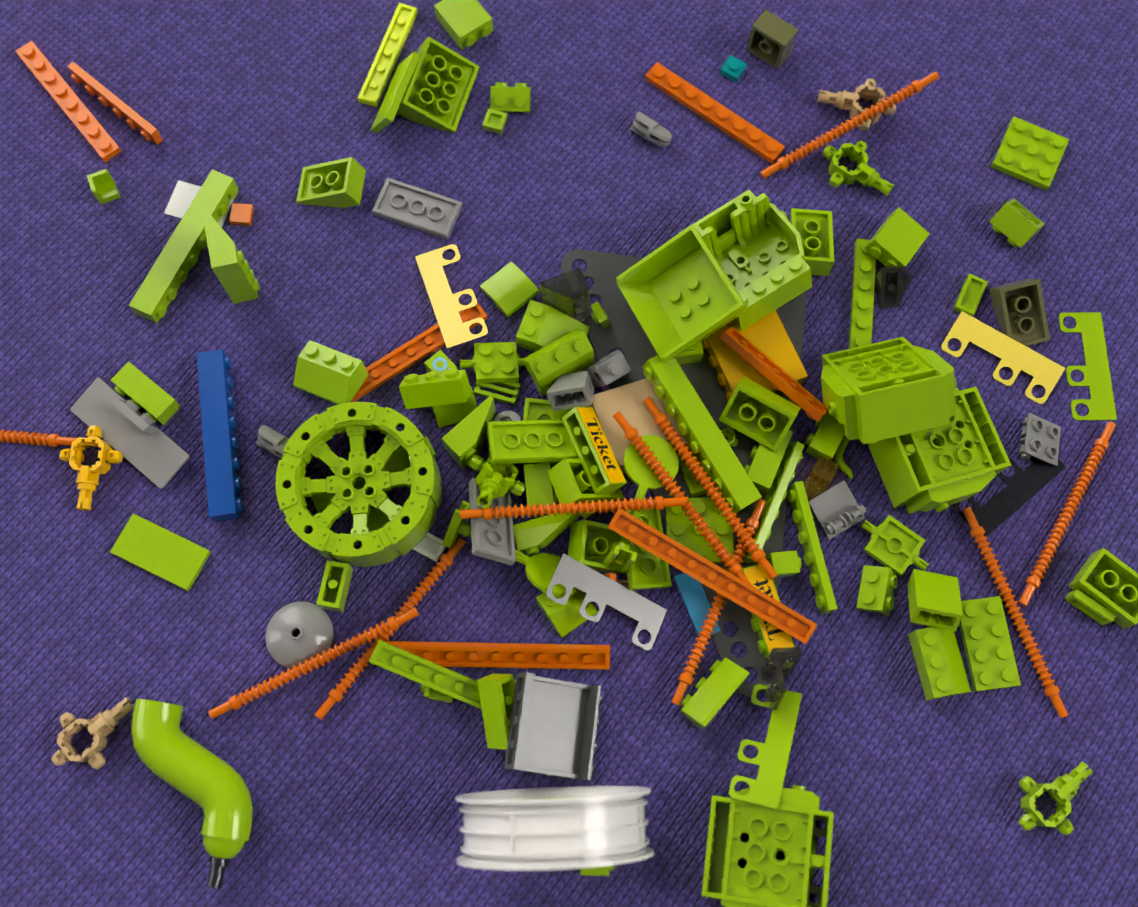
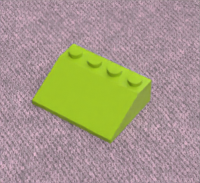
[397,36,480,133]
[202,209,260,304]

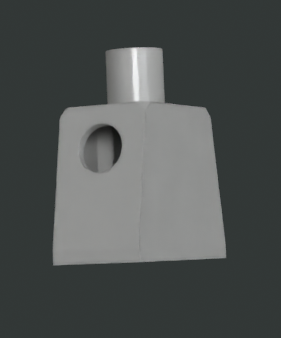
[583,350,631,388]
[546,370,594,412]

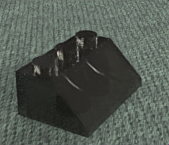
[539,268,591,321]

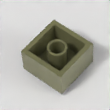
[746,9,798,69]

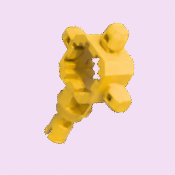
[59,426,123,511]

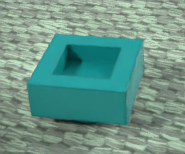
[720,55,747,82]

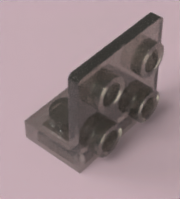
[761,647,801,710]

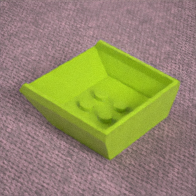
[616,224,749,364]

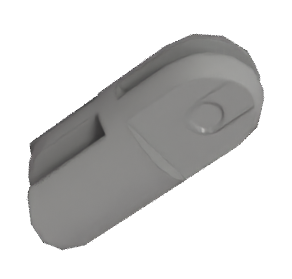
[630,111,672,147]
[256,425,289,459]

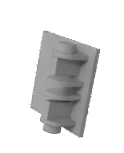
[1019,413,1061,466]
[808,480,866,540]

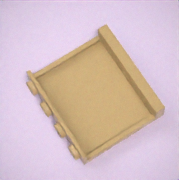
[590,378,690,473]

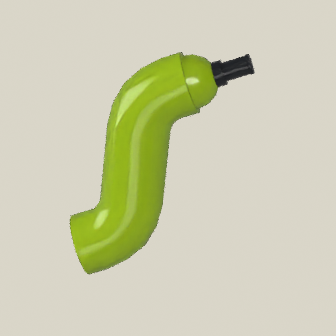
[131,699,253,889]

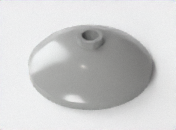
[265,602,334,669]

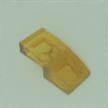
[804,455,839,501]

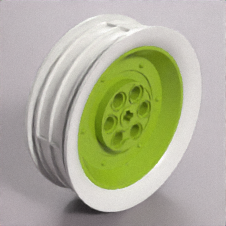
[455,786,654,870]

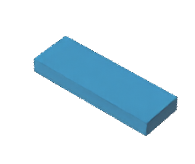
[674,573,721,638]

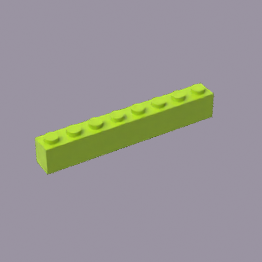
[129,169,239,323]
[642,355,762,513]

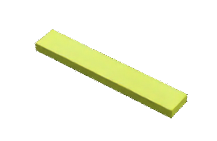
[358,3,418,107]

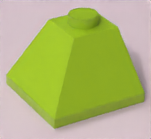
[536,589,598,638]

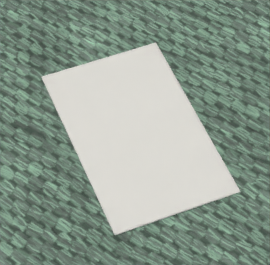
[164,180,233,227]

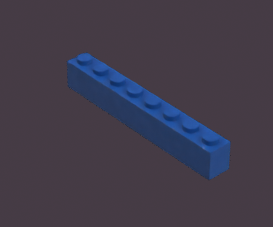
[197,349,244,522]

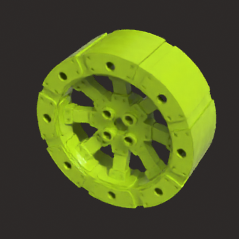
[276,402,442,567]

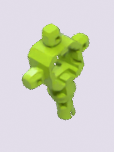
[822,141,894,196]
[468,455,526,508]
[1018,762,1093,835]

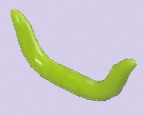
[835,435,853,479]

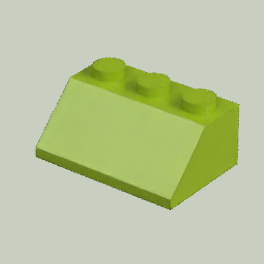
[522,329,595,397]
[293,340,369,404]
[719,376,801,452]
[908,627,971,701]
[680,657,749,730]

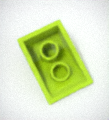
[296,157,366,208]
[790,208,834,276]
[516,300,590,352]
[442,395,496,469]
[548,459,624,504]
[568,520,627,575]

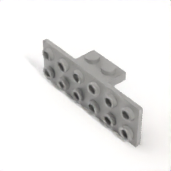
[70,378,190,489]

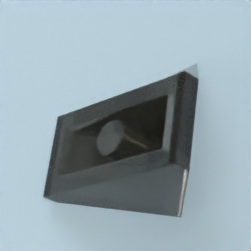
[875,266,913,308]

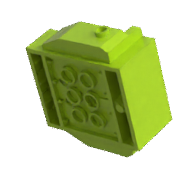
[678,189,812,331]
[821,337,957,444]
[868,387,1012,514]
[701,785,834,907]

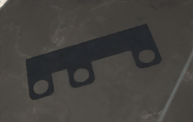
[953,456,1066,536]

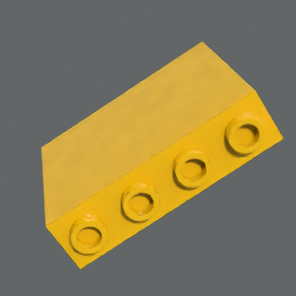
[701,310,808,401]

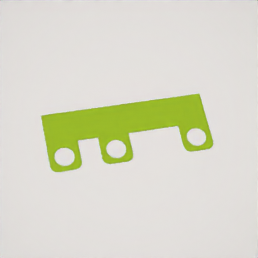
[1059,312,1117,420]
[729,684,802,809]

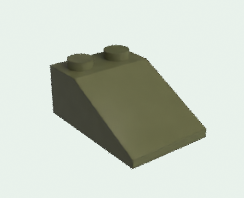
[989,278,1050,346]

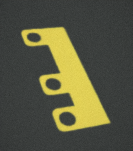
[415,244,488,348]
[941,311,1065,404]

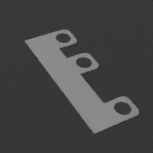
[546,553,667,650]

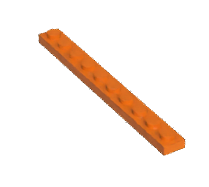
[608,508,818,644]
[385,641,610,670]

